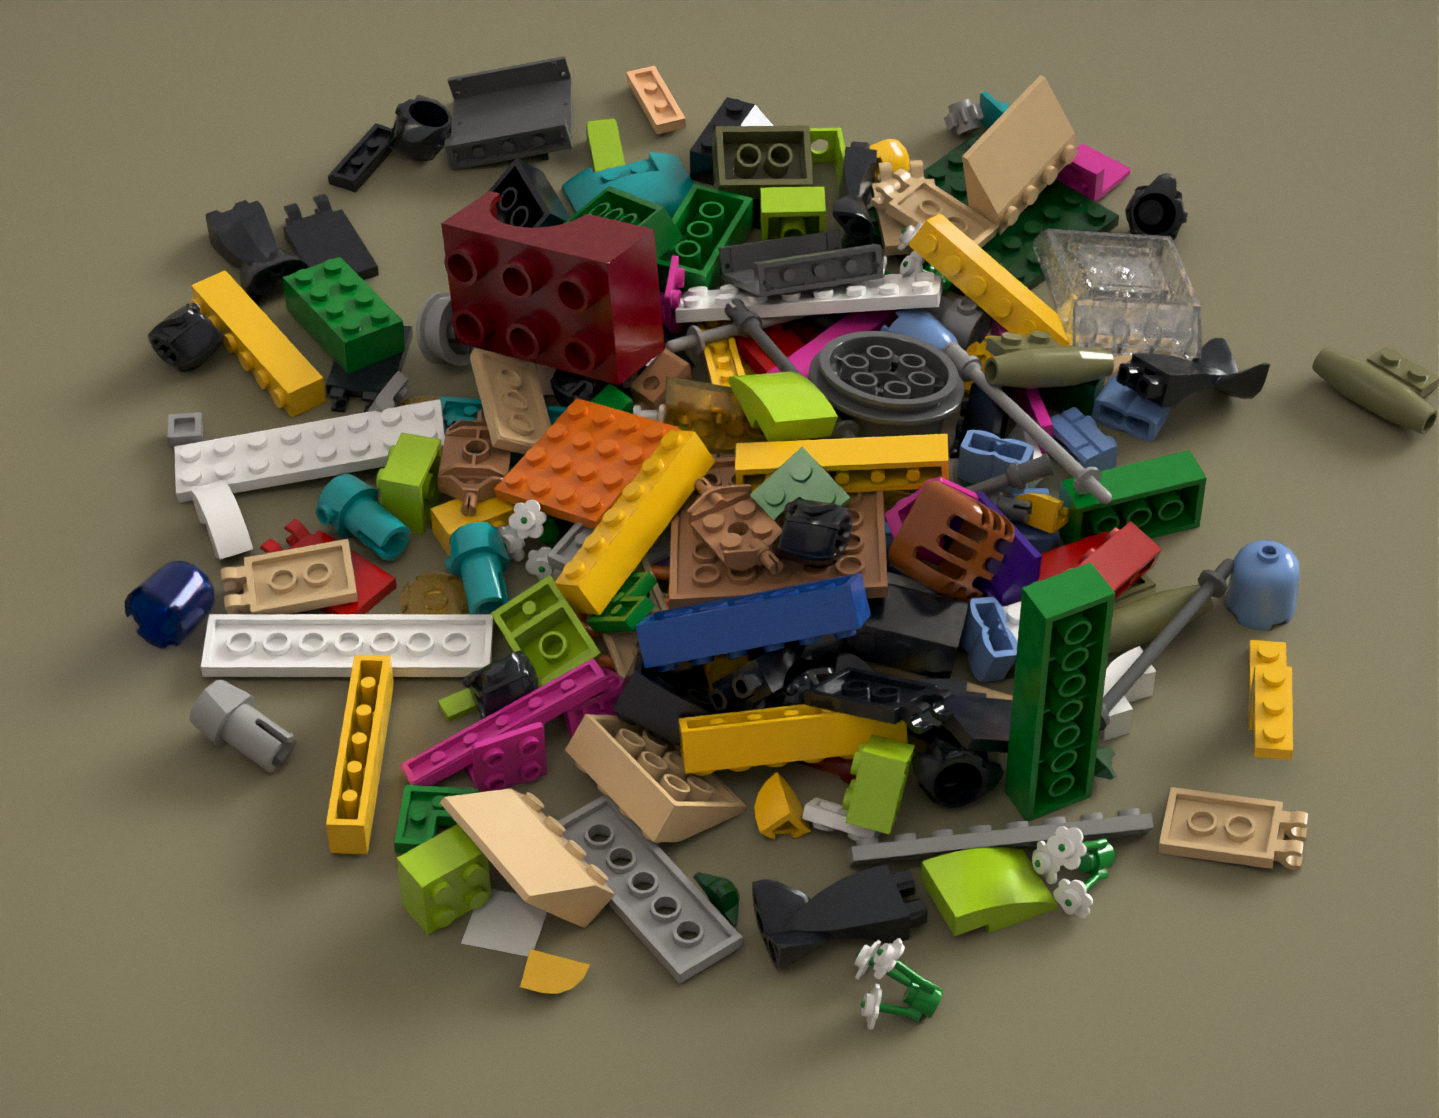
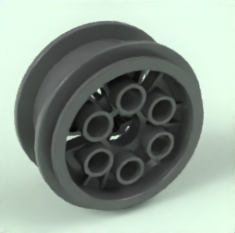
[808,331,965,453]

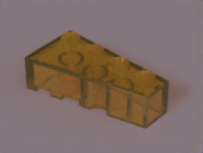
[666,376,805,454]

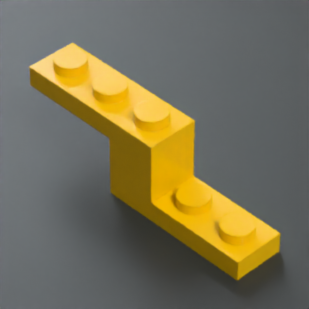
[1249,640,1293,760]

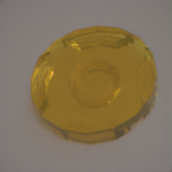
[399,571,468,614]

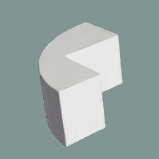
[190,480,253,559]
[1099,646,1156,741]

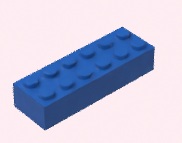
[635,573,871,672]

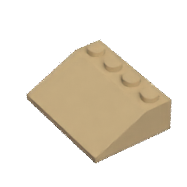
[962,75,1077,235]
[565,714,747,844]
[440,788,615,928]

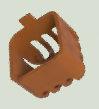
[888,480,1015,603]

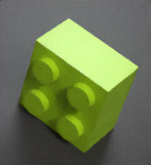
[760,186,826,241]
[376,432,443,535]
[842,734,915,835]
[397,824,492,935]

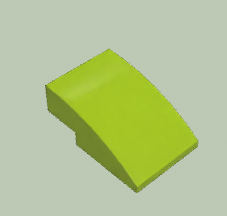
[728,371,838,442]
[490,575,602,688]
[920,847,1058,937]

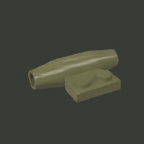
[984,330,1114,389]
[1312,347,1439,434]
[1108,574,1213,654]

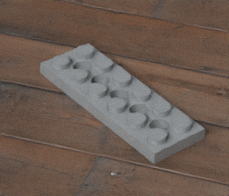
[558,795,743,984]

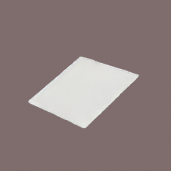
[461,889,547,956]

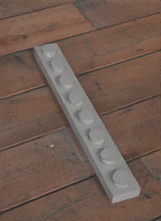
[848,808,1154,867]

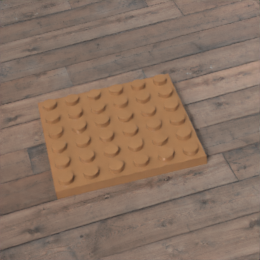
[669,457,888,609]

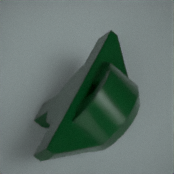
[1094,744,1117,780]
[693,872,740,927]

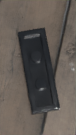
[328,123,393,193]

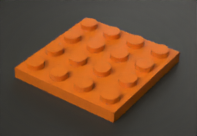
[494,398,680,530]

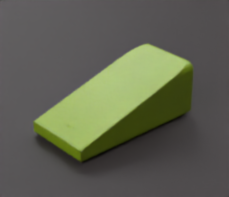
[586,118,625,172]

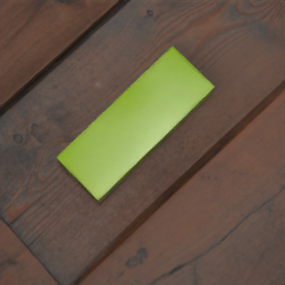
[438,688,478,722]

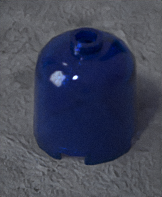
[124,561,215,649]

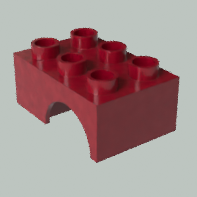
[441,191,665,385]

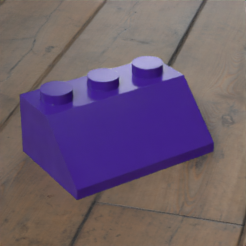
[943,491,1042,607]

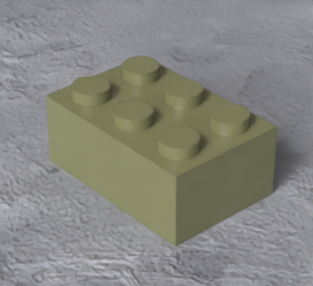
[711,125,813,199]

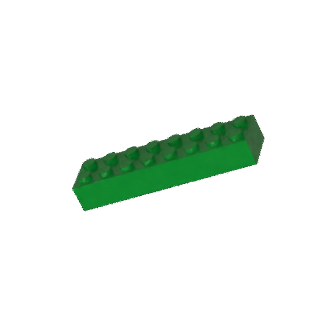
[1004,562,1115,822]

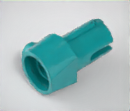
[316,473,411,562]
[445,522,510,622]

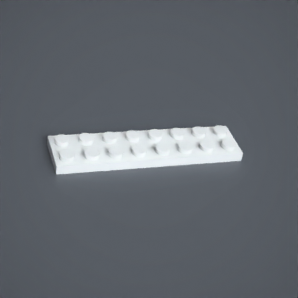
[675,272,944,323]
[174,399,445,503]
[201,614,494,677]

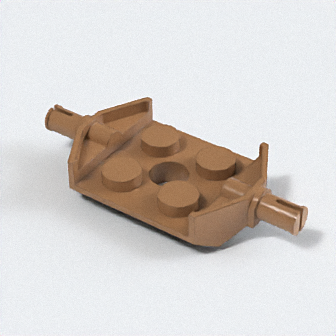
[438,408,512,516]
[687,477,784,575]

